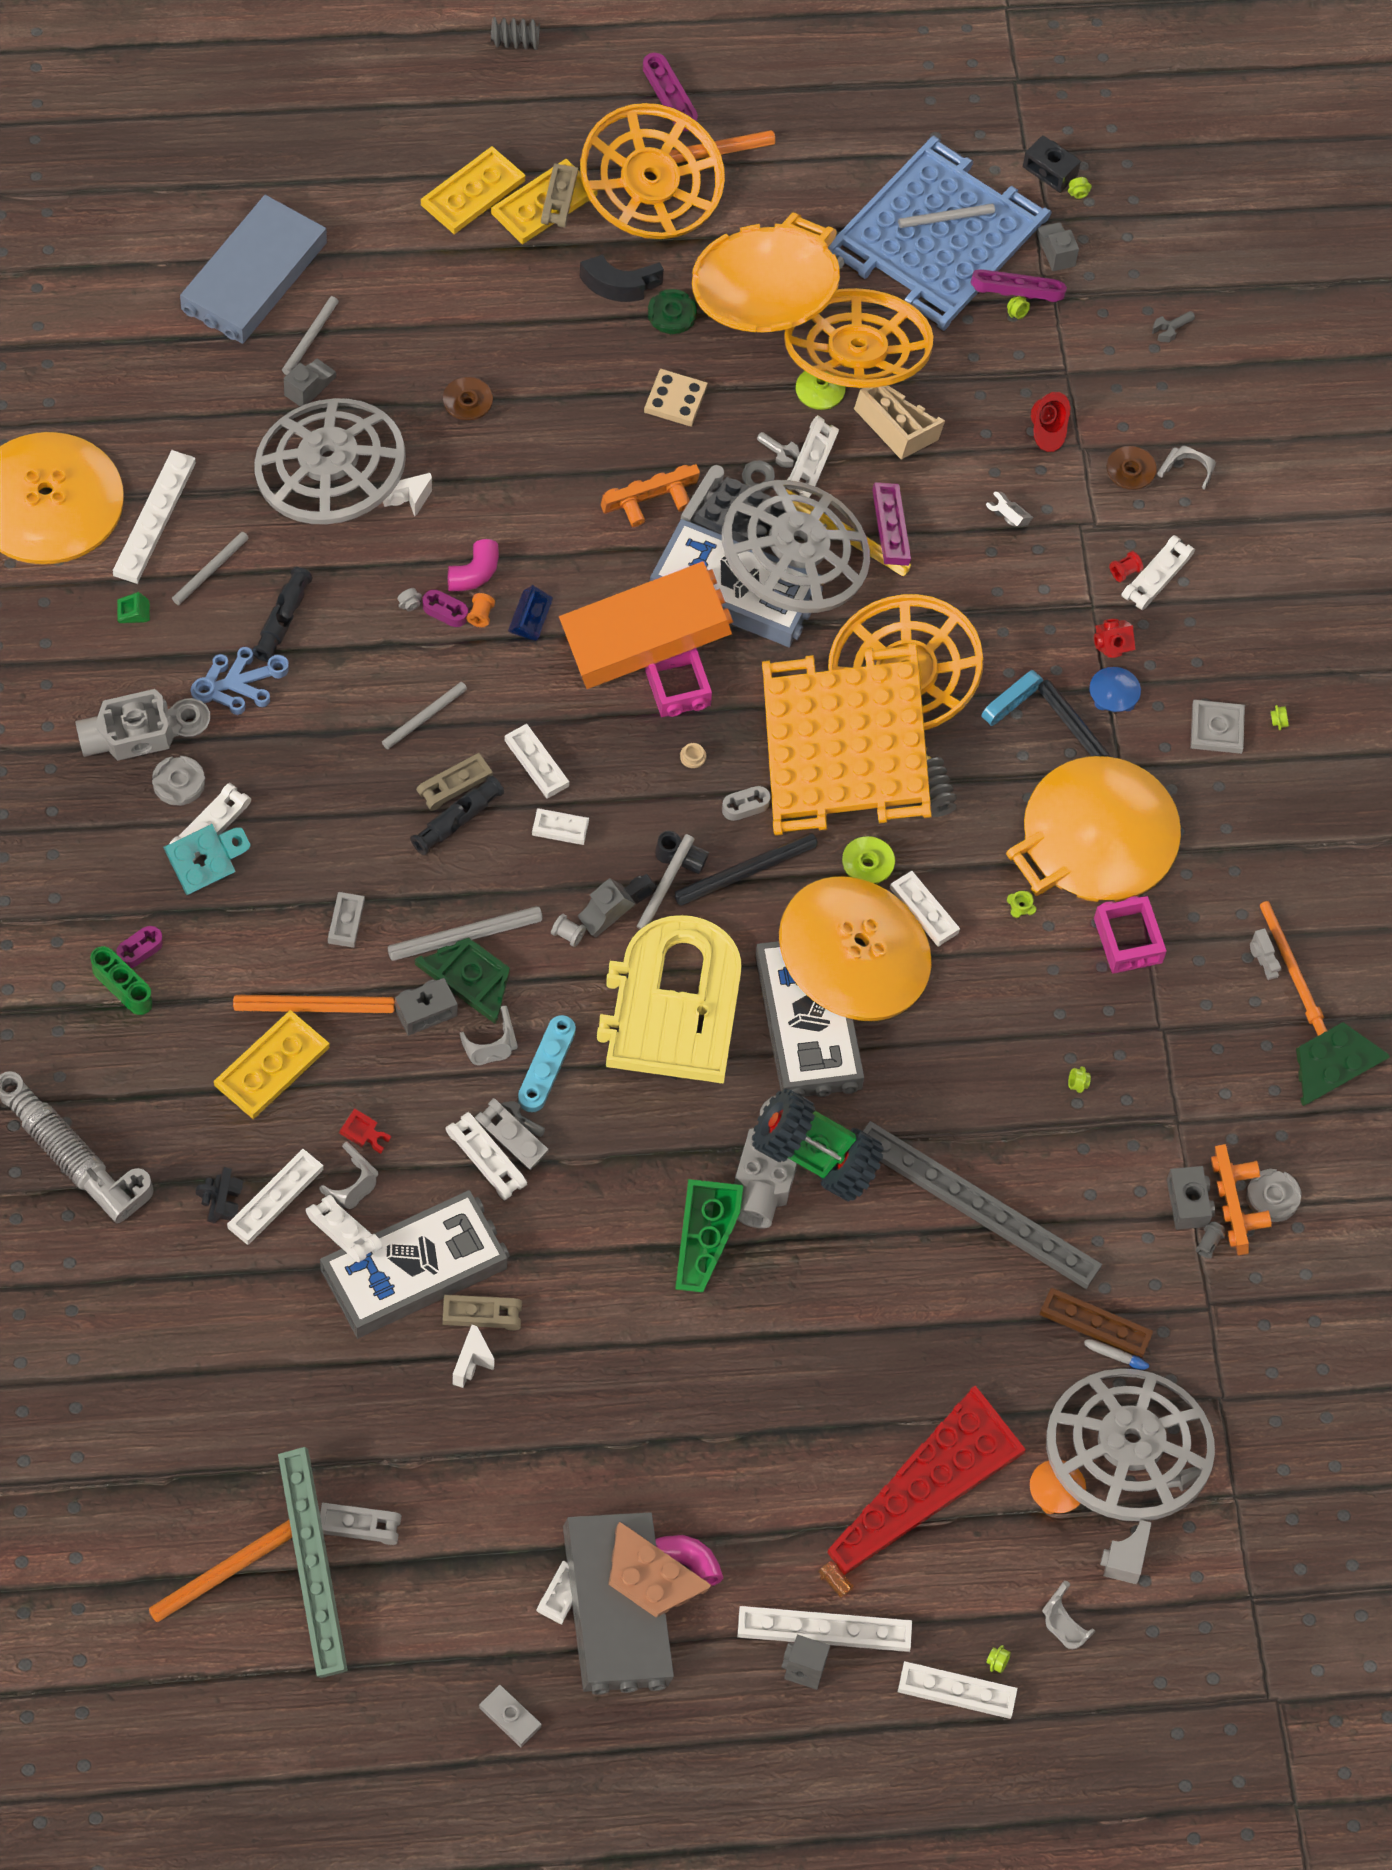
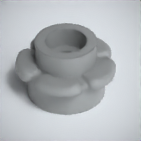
[397,588,422,611]

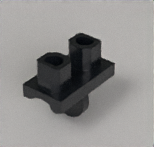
[195,1167,243,1223]

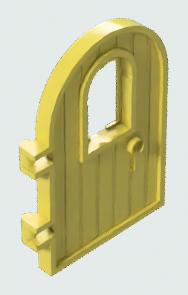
[597,915,741,1083]

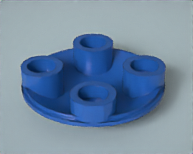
[1090,667,1141,712]

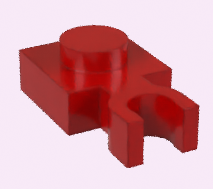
[339,1108,391,1154]

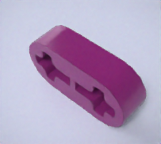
[423,590,468,627]
[116,926,163,968]

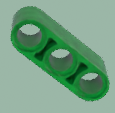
[90,946,153,1015]

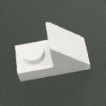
[381,473,432,516]
[453,1325,494,1388]

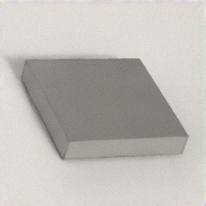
[1190,700,1245,754]

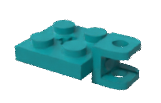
[163,824,250,895]

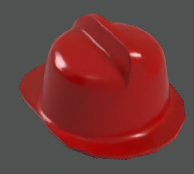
[1031,392,1071,452]

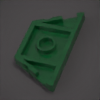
[415,937,510,1024]
[1296,1022,1390,1106]

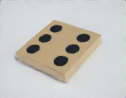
[644,369,707,427]

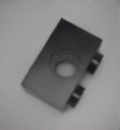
[1022,135,1081,193]

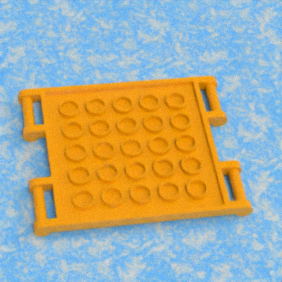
[762,643,932,836]

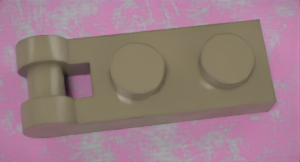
[541,163,578,228]
[416,753,493,811]
[443,1295,522,1331]

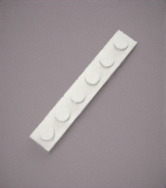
[113,450,196,584]
[737,1606,912,1652]

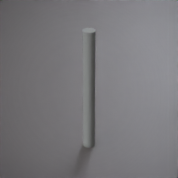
[898,203,995,228]
[282,296,339,375]
[172,532,249,605]
[382,682,467,749]
[636,834,695,930]

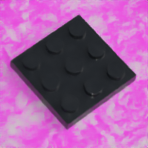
[694,476,786,552]

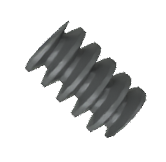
[491,17,540,50]
[927,757,957,817]

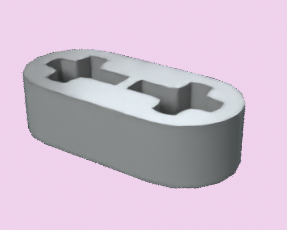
[722,786,770,821]

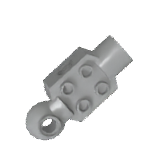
[75,689,210,761]
[734,1095,798,1228]

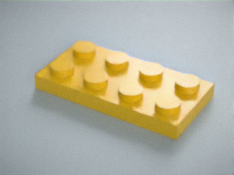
[421,146,526,234]
[491,159,598,245]
[214,1010,330,1119]

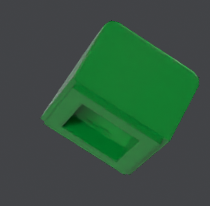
[117,592,150,623]

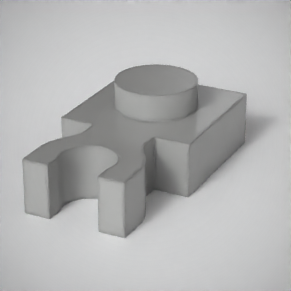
[1250,929,1281,980]

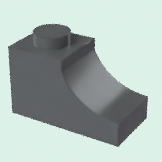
[1036,222,1079,272]
[284,359,336,407]
[578,878,636,938]

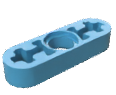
[981,670,1043,726]

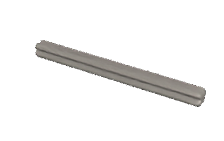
[388,906,543,961]

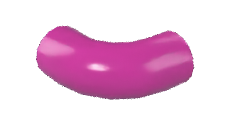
[448,539,499,591]
[655,1535,723,1587]

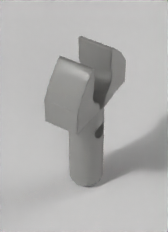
[757,432,800,468]

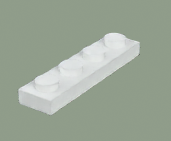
[227,1149,323,1245]
[898,1661,1017,1719]

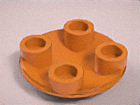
[1030,1460,1086,1514]

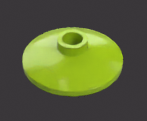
[796,371,845,410]
[842,836,895,884]

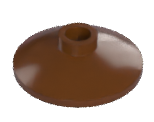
[443,377,493,420]
[1106,446,1157,490]

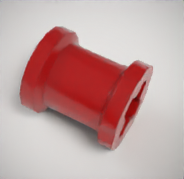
[1109,551,1143,582]

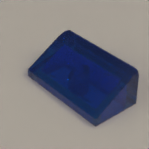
[508,585,553,641]

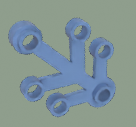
[191,647,289,715]

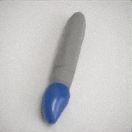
[1084,1339,1149,1370]

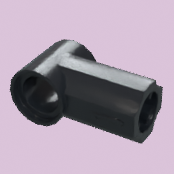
[655,831,709,874]

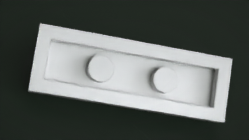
[505,724,569,799]
[890,871,960,946]

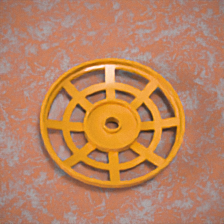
[580,103,725,239]
[784,288,933,388]
[828,594,983,731]

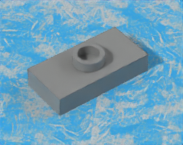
[328,892,365,948]
[479,1685,541,1747]

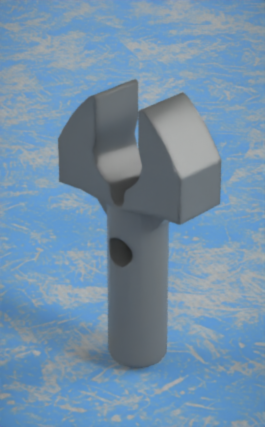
[1152,311,1195,342]
[496,1101,545,1137]

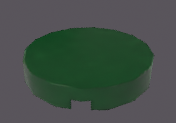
[648,289,697,334]

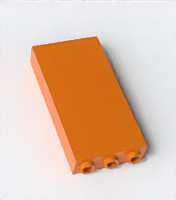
[559,561,733,689]

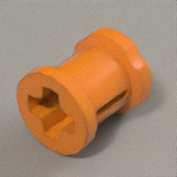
[467,593,495,627]

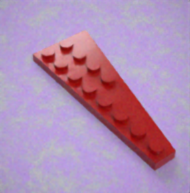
[828,1385,1026,1575]

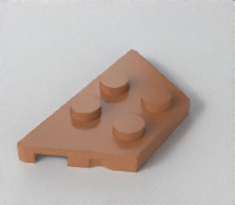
[609,1522,711,1617]

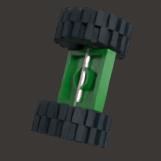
[752,1088,884,1201]

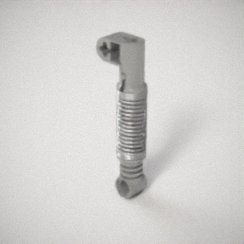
[0,1071,153,1223]

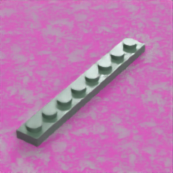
[278,1447,348,1678]

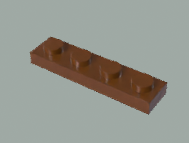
[1039,1288,1154,1359]

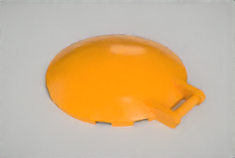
[692,212,840,332]
[1006,756,1181,902]

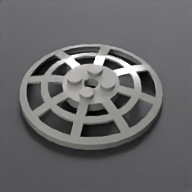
[254,398,406,524]
[722,480,870,613]
[1046,1369,1215,1521]

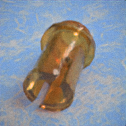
[818,1561,854,1599]

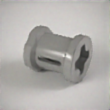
[551,914,586,947]

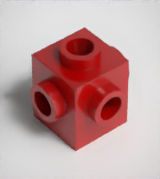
[1094,619,1135,658]

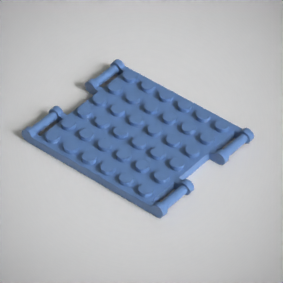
[828,136,1052,331]

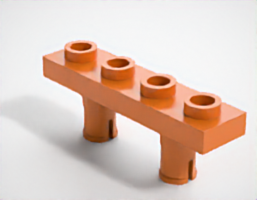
[601,464,700,527]
[1211,1144,1271,1256]

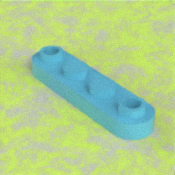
[518,1015,576,1112]

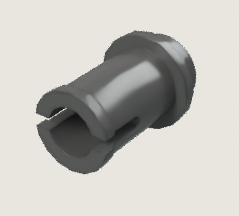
[1196,1222,1225,1258]

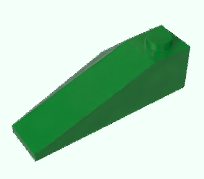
[675,1179,743,1293]

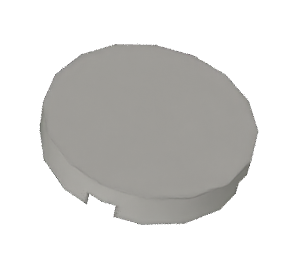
[152,756,205,805]
[1246,1169,1301,1222]

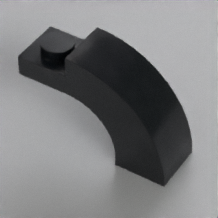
[579,255,664,302]

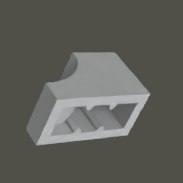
[1100,1520,1151,1584]

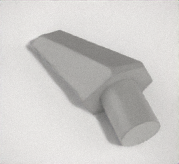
[1167,1466,1202,1491]

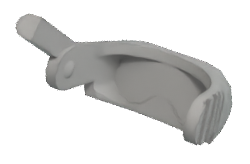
[1157,446,1216,489]
[460,1006,518,1065]
[320,1141,378,1209]
[1042,1581,1095,1650]

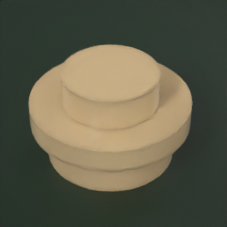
[680,743,706,768]

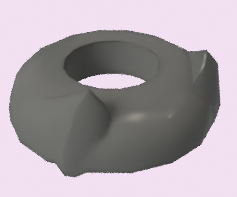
[742,460,775,492]

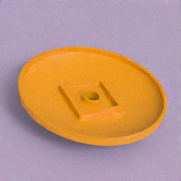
[0,432,124,564]
[779,877,931,1021]

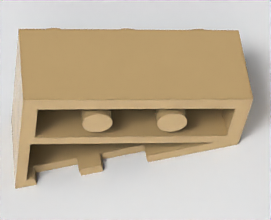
[854,386,945,459]

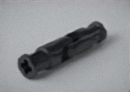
[252,567,313,662]
[410,776,505,855]

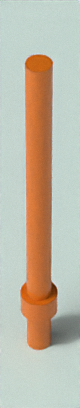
[1260,901,1327,1036]

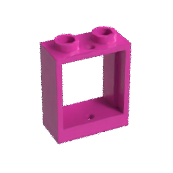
[644,648,712,717]
[1094,896,1166,974]

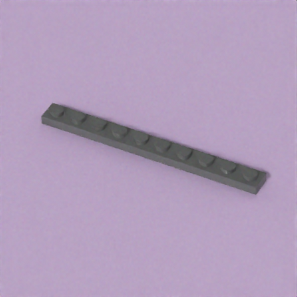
[863,1121,1102,1289]

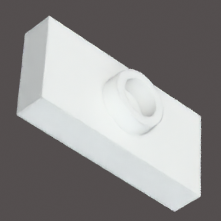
[532,808,589,845]
[536,1561,573,1625]

